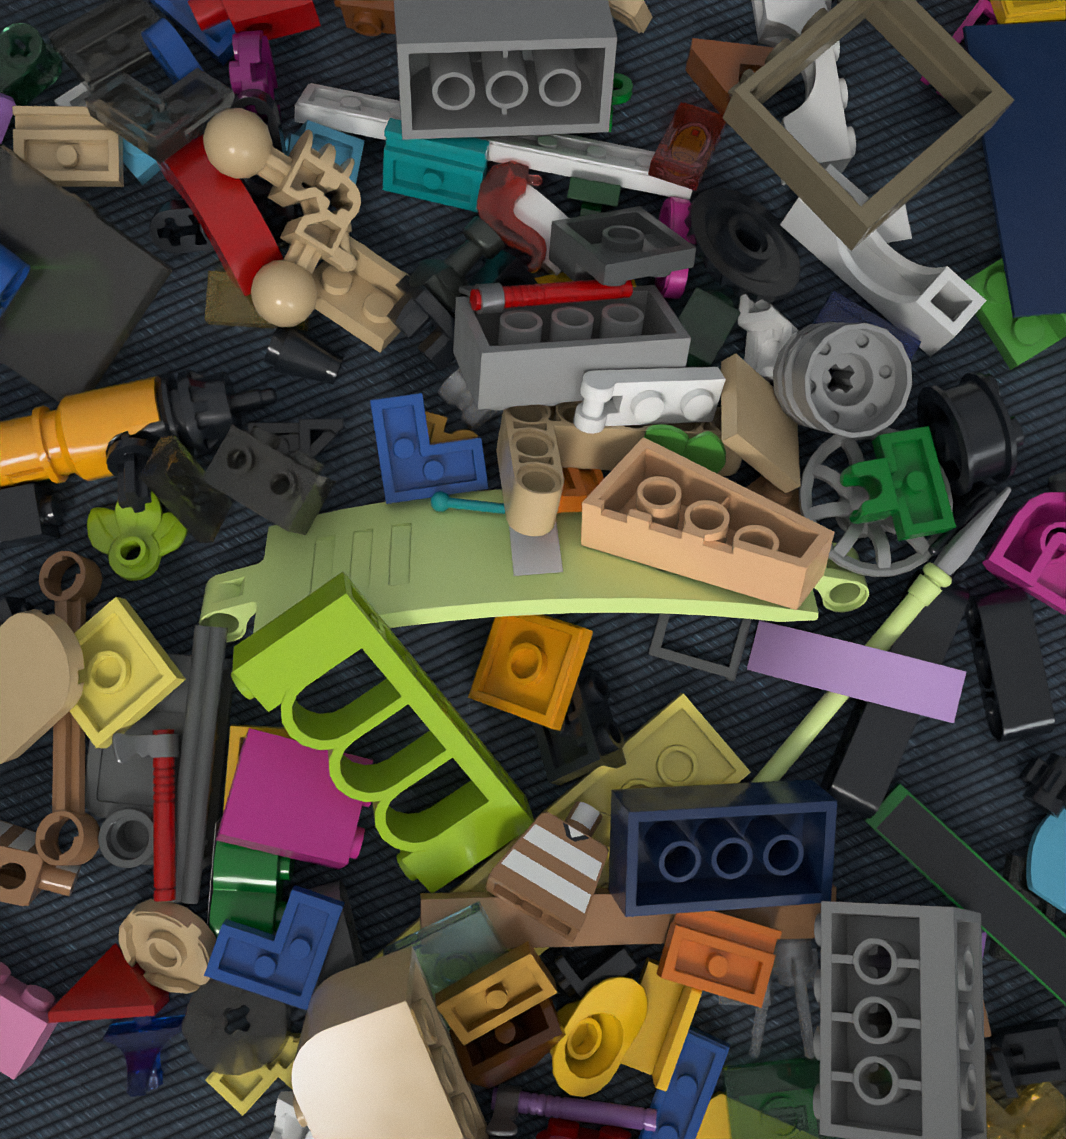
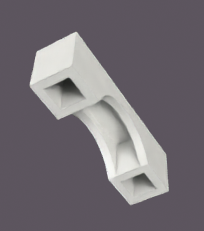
[751,0,856,185]
[780,164,987,357]

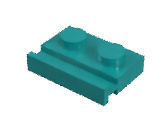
[382,118,490,213]

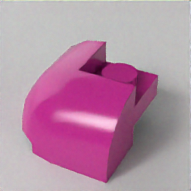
[982,492,1066,615]

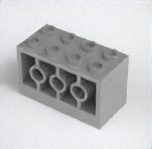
[813,901,987,1139]

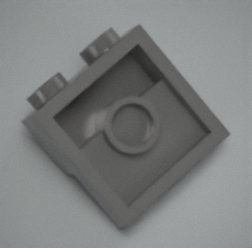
[549,206,696,286]

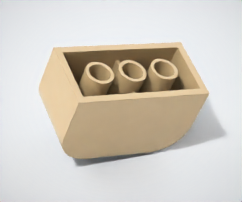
[291,946,489,1139]

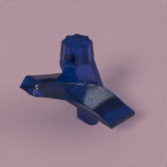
[103,1014,187,1097]

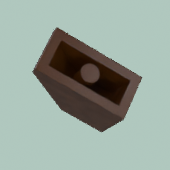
[449,997,566,1089]

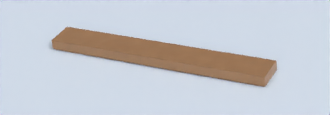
[420,884,836,952]

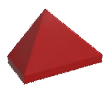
[48,943,169,1023]

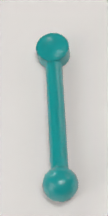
[430,491,505,514]

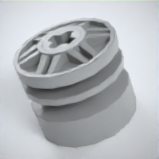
[773,322,912,438]

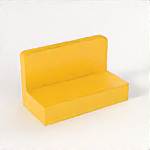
[620,957,702,1092]

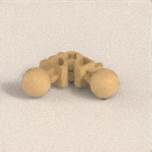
[203,108,361,327]

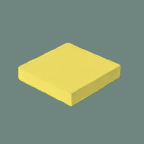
[70,597,186,748]

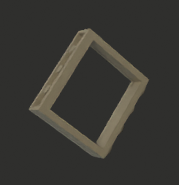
[722,0,1014,251]

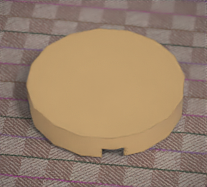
[118,899,216,994]

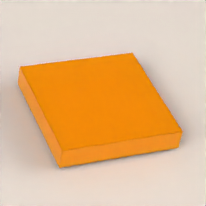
[468,614,593,731]

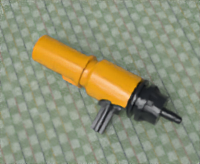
[0,370,278,513]

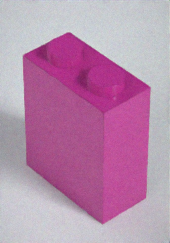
[216,728,373,870]

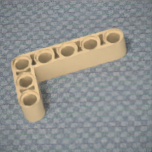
[496,401,742,537]

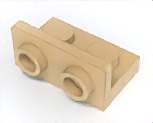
[311,236,409,353]

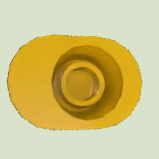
[550,976,648,1097]

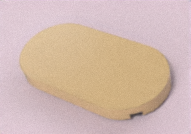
[0,609,84,764]

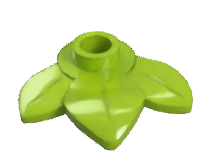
[87,488,189,581]

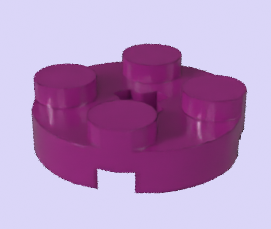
[229,30,281,120]

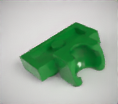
[840,426,956,541]

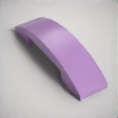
[747,620,966,723]

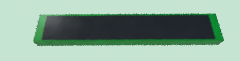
[863,782,1066,1006]

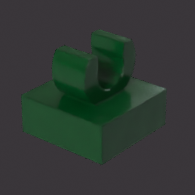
[567,177,621,216]

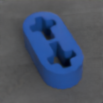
[141,18,222,119]

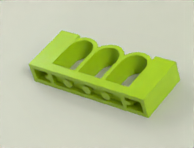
[231,571,534,893]

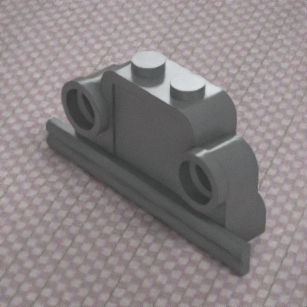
[85,625,234,904]

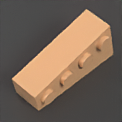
[581,437,835,610]

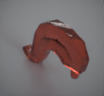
[477,160,547,273]

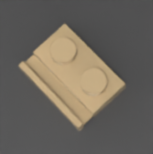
[12,106,124,187]

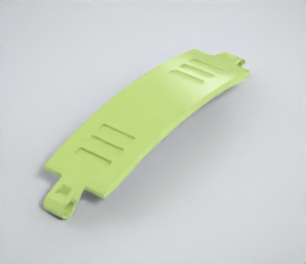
[199,489,869,642]

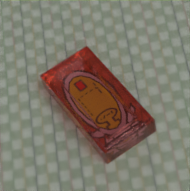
[648,102,726,191]

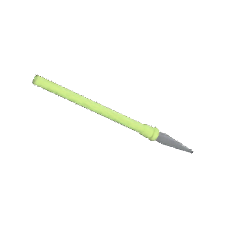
[751,487,1011,783]

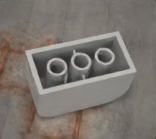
[394,0,617,140]

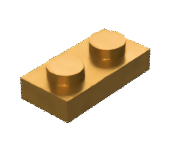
[435,941,558,1045]

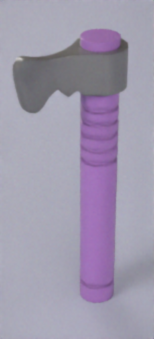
[486,1084,657,1136]

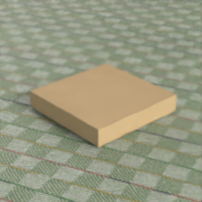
[721,354,801,493]

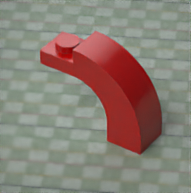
[156,134,284,297]

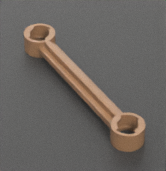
[35,551,102,866]

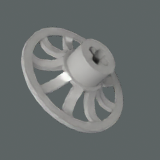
[799,427,953,577]

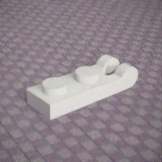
[573,367,726,434]

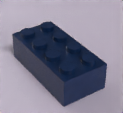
[608,779,837,917]

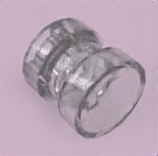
[438,368,500,431]

